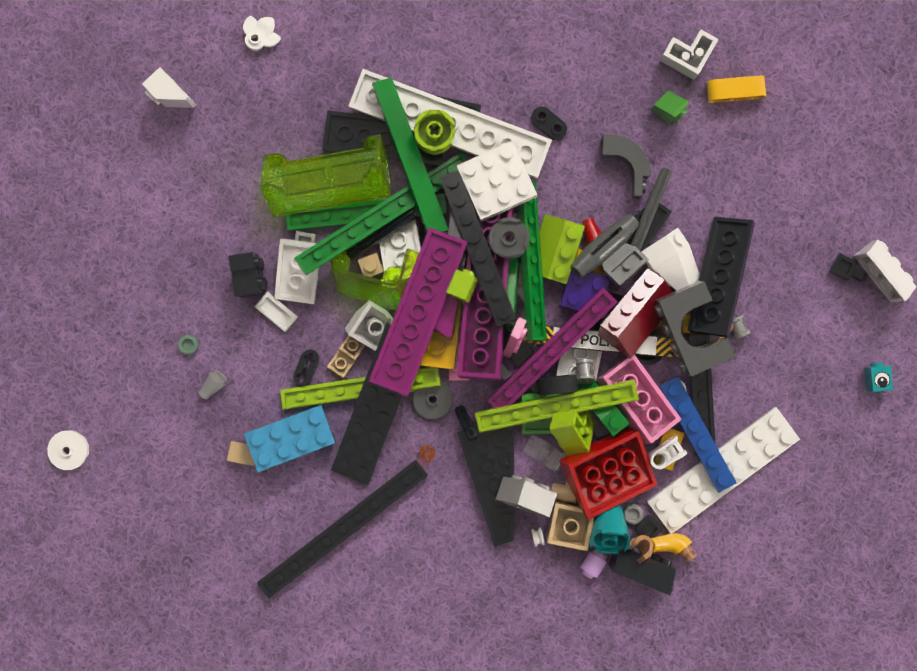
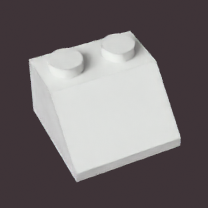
[142,67,196,108]

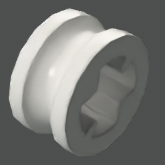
[531,527,545,547]

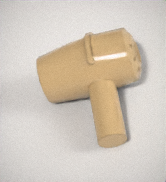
[551,480,578,504]

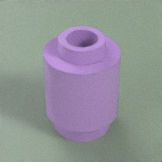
[580,548,608,579]

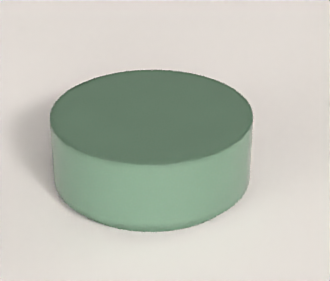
[178,335,199,355]

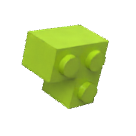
[549,410,595,456]

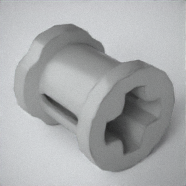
[732,314,751,339]
[576,359,595,384]

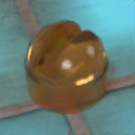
[419,445,436,461]

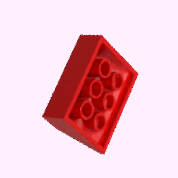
[559,426,657,520]

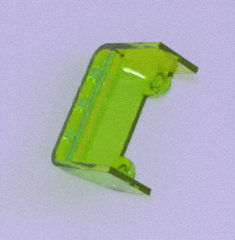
[330,248,419,311]

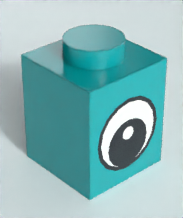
[864,362,893,392]

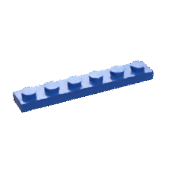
[660,376,736,493]

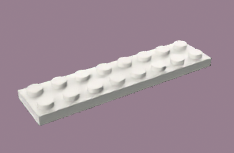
[647,407,800,534]

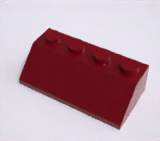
[597,268,673,359]

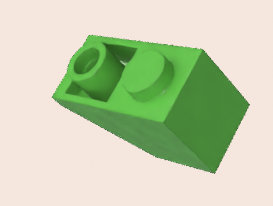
[651,91,689,125]

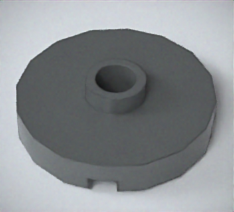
[489,217,530,259]
[413,381,453,419]

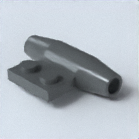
[570,214,649,288]

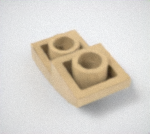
[327,335,366,379]
[226,441,269,469]

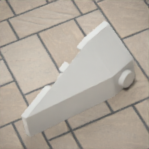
[642,228,700,291]
[345,300,393,351]

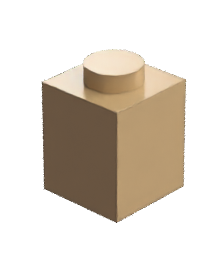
[358,253,384,280]

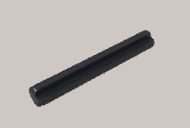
[346,209,417,260]

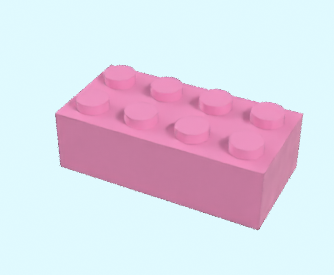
[596,355,682,445]

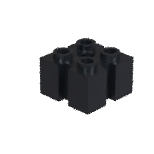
[228,252,268,298]

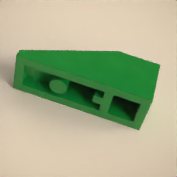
[578,382,630,436]

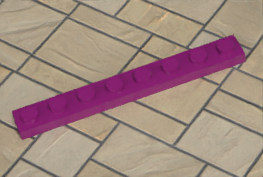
[487,287,617,408]

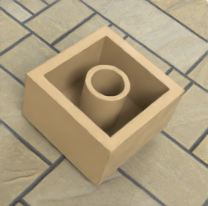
[546,500,594,551]

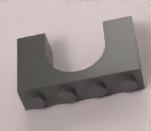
[654,281,736,377]

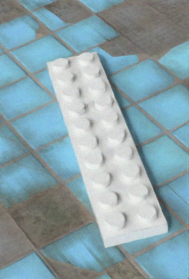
[349,69,552,179]

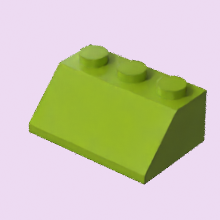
[539,214,585,284]

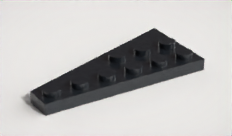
[457,425,514,547]

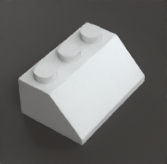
[853,240,916,302]

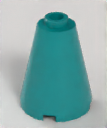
[589,504,630,554]

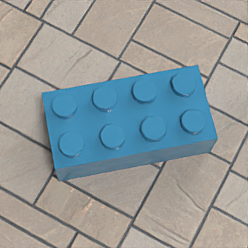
[244,405,335,472]

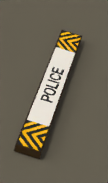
[523,323,687,359]

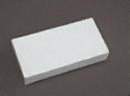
[254,291,298,332]

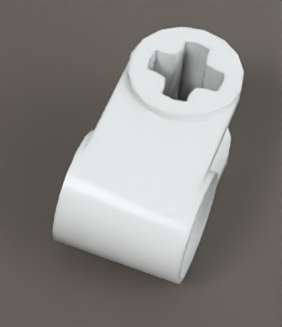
[647,435,687,469]

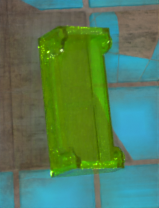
[260,134,391,217]

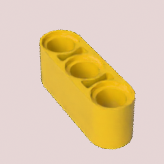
[707,76,766,103]

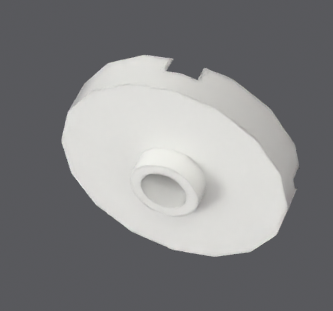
[47,430,89,470]

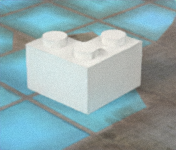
[659,30,718,80]

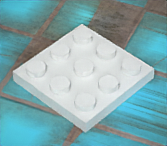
[457,140,538,222]

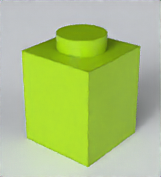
[447,269,478,304]

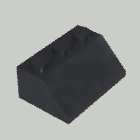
[608,547,676,595]

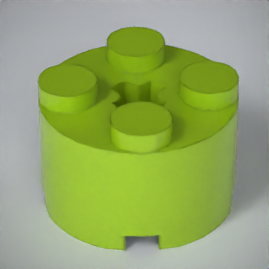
[414,109,455,155]

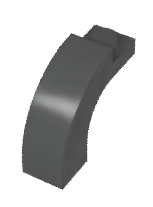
[601,134,651,198]

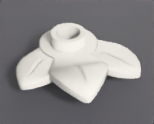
[243,16,281,51]

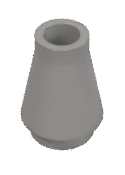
[198,370,227,400]

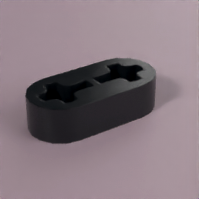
[293,349,320,386]

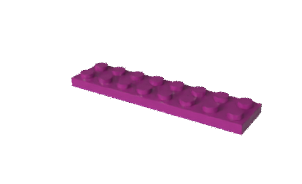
[369,227,468,396]

